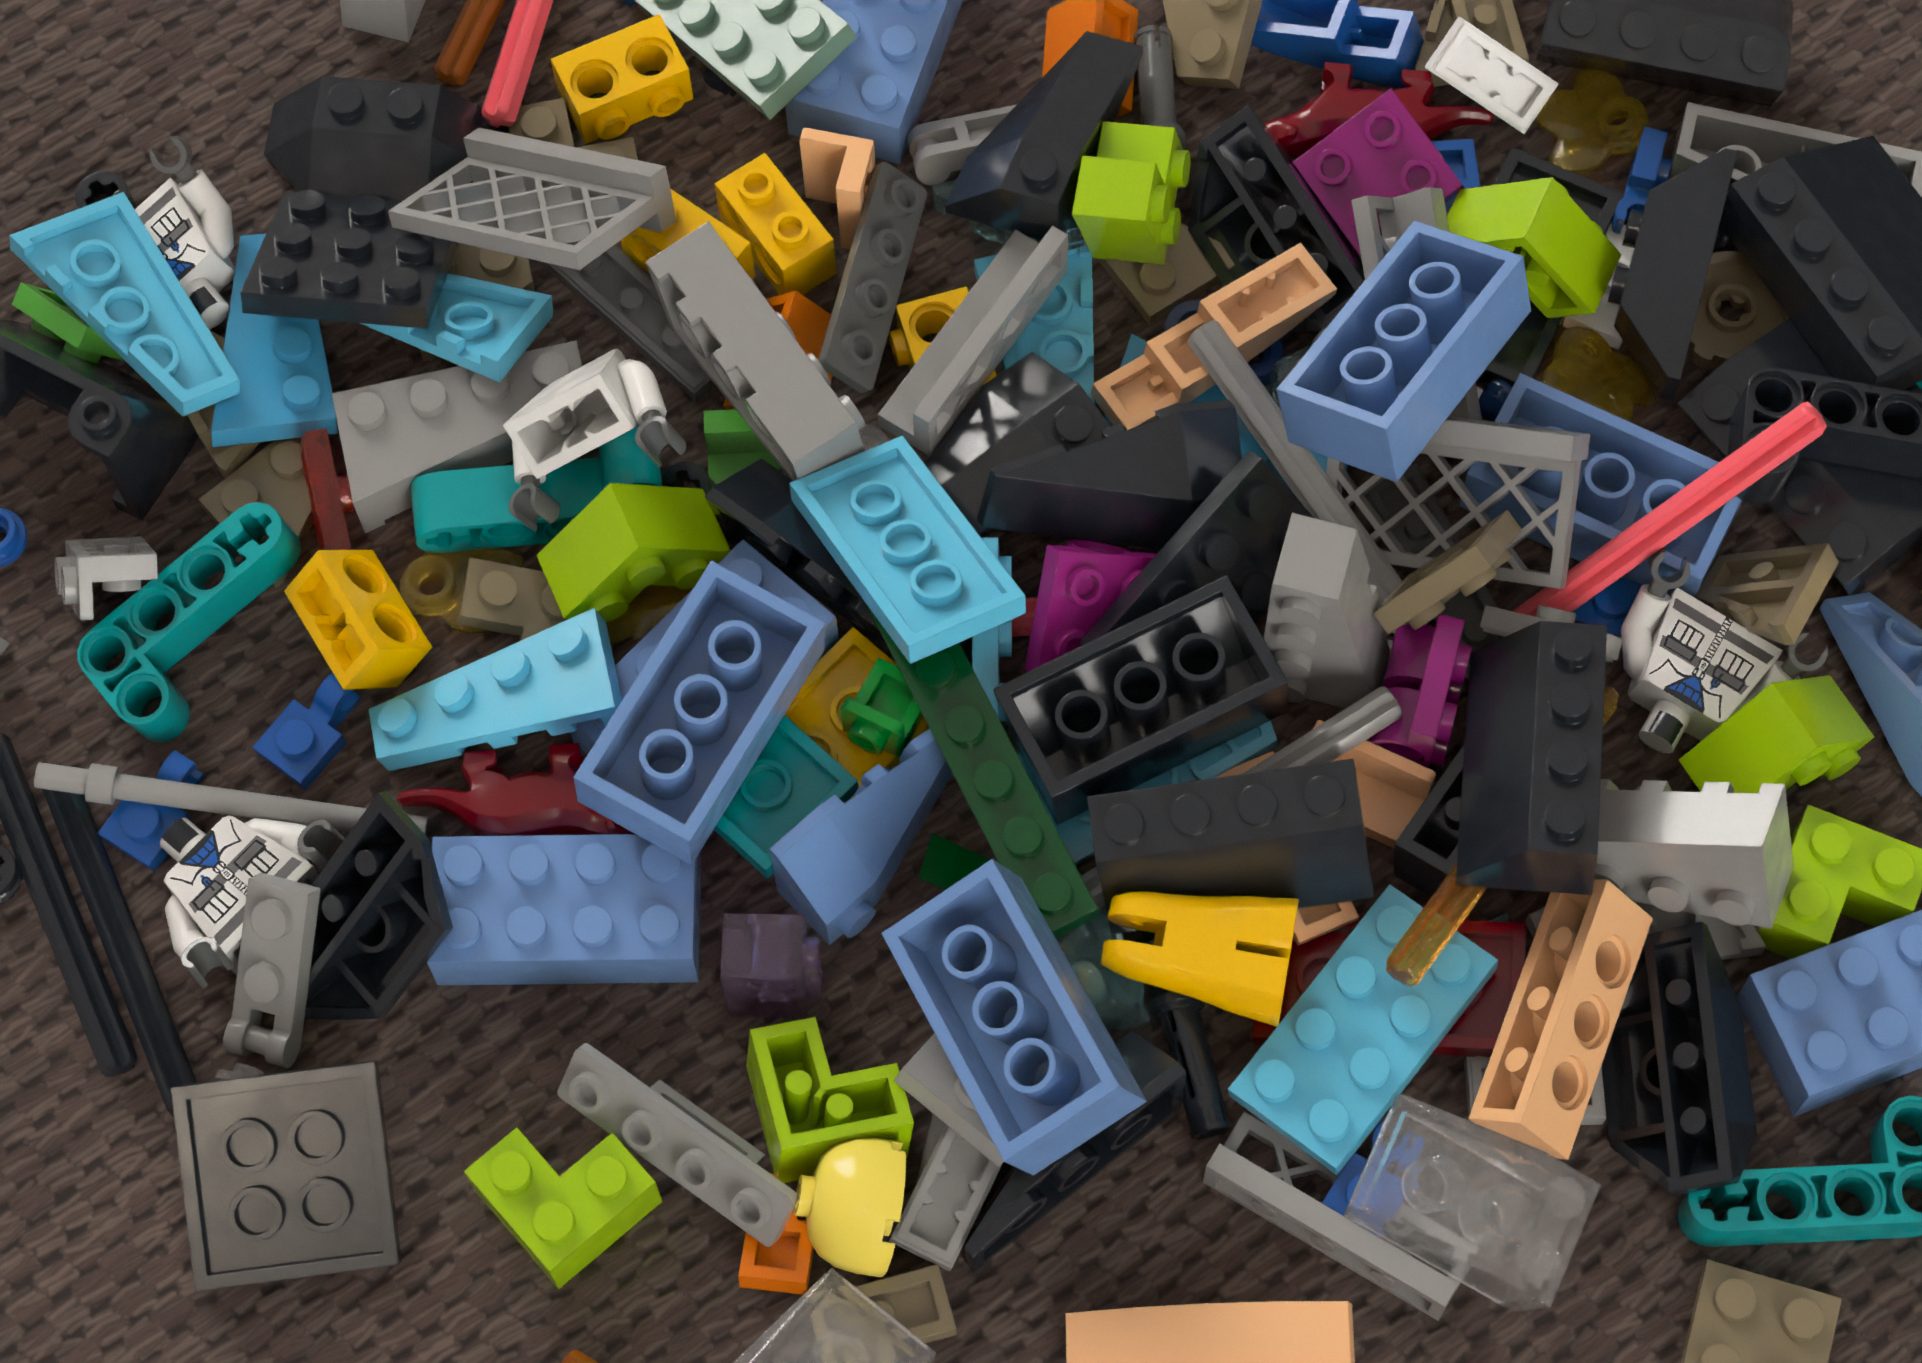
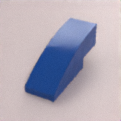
[1251,0,1424,88]

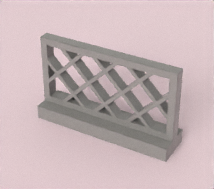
[388,128,676,270]
[1326,416,1590,589]

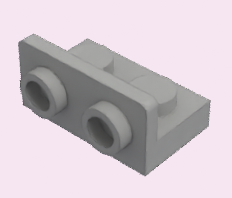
[55,536,158,620]

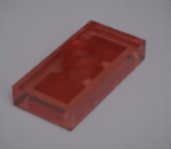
[299,428,354,550]

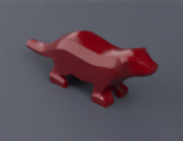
[1264,62,1494,158]
[397,743,635,836]

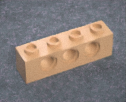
[1468,879,1653,1160]

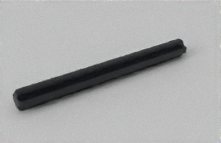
[0,733,137,1077]
[42,789,197,1117]

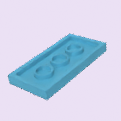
[789,436,1026,664]
[1228,884,1498,1175]

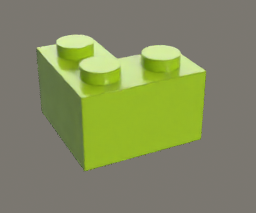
[1072,121,1191,265]
[1447,177,1622,318]
[536,483,731,622]
[1679,675,1874,794]
[1756,805,1922,959]
[746,1017,914,1183]
[464,1127,663,1289]

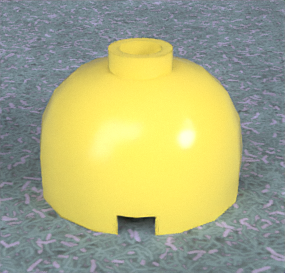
[794,1137,906,1277]

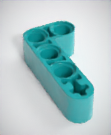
[410,426,663,553]
[77,502,301,742]
[1677,1095,1922,1247]

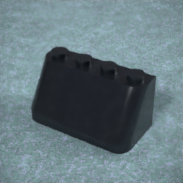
[1536,0,1793,107]

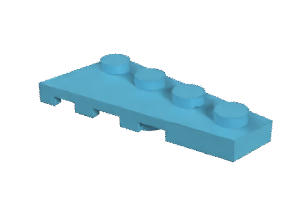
[974,235,1094,403]
[360,273,553,383]

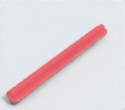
[1513,402,1827,617]

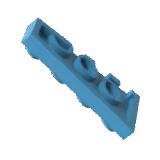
[211,233,338,447]

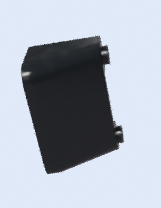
[0,319,197,521]

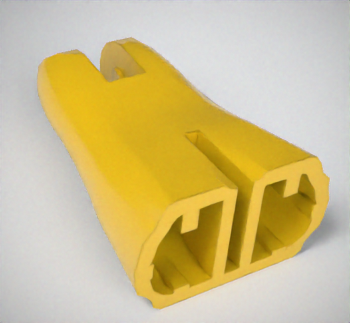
[1100,891,1299,1027]

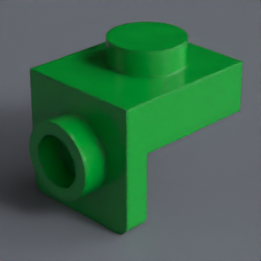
[840,657,923,758]

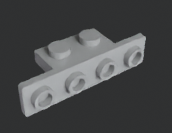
[557,1043,799,1247]

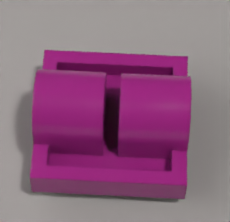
[1292,88,1465,257]
[1024,540,1157,672]
[1368,614,1472,768]

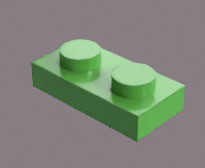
[12,282,125,363]

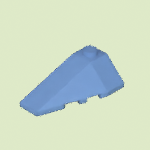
[1819,592,1922,797]
[769,728,952,945]

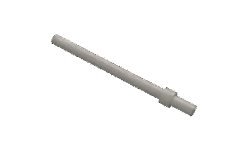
[34,762,428,835]

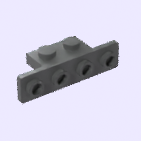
[819,161,927,394]

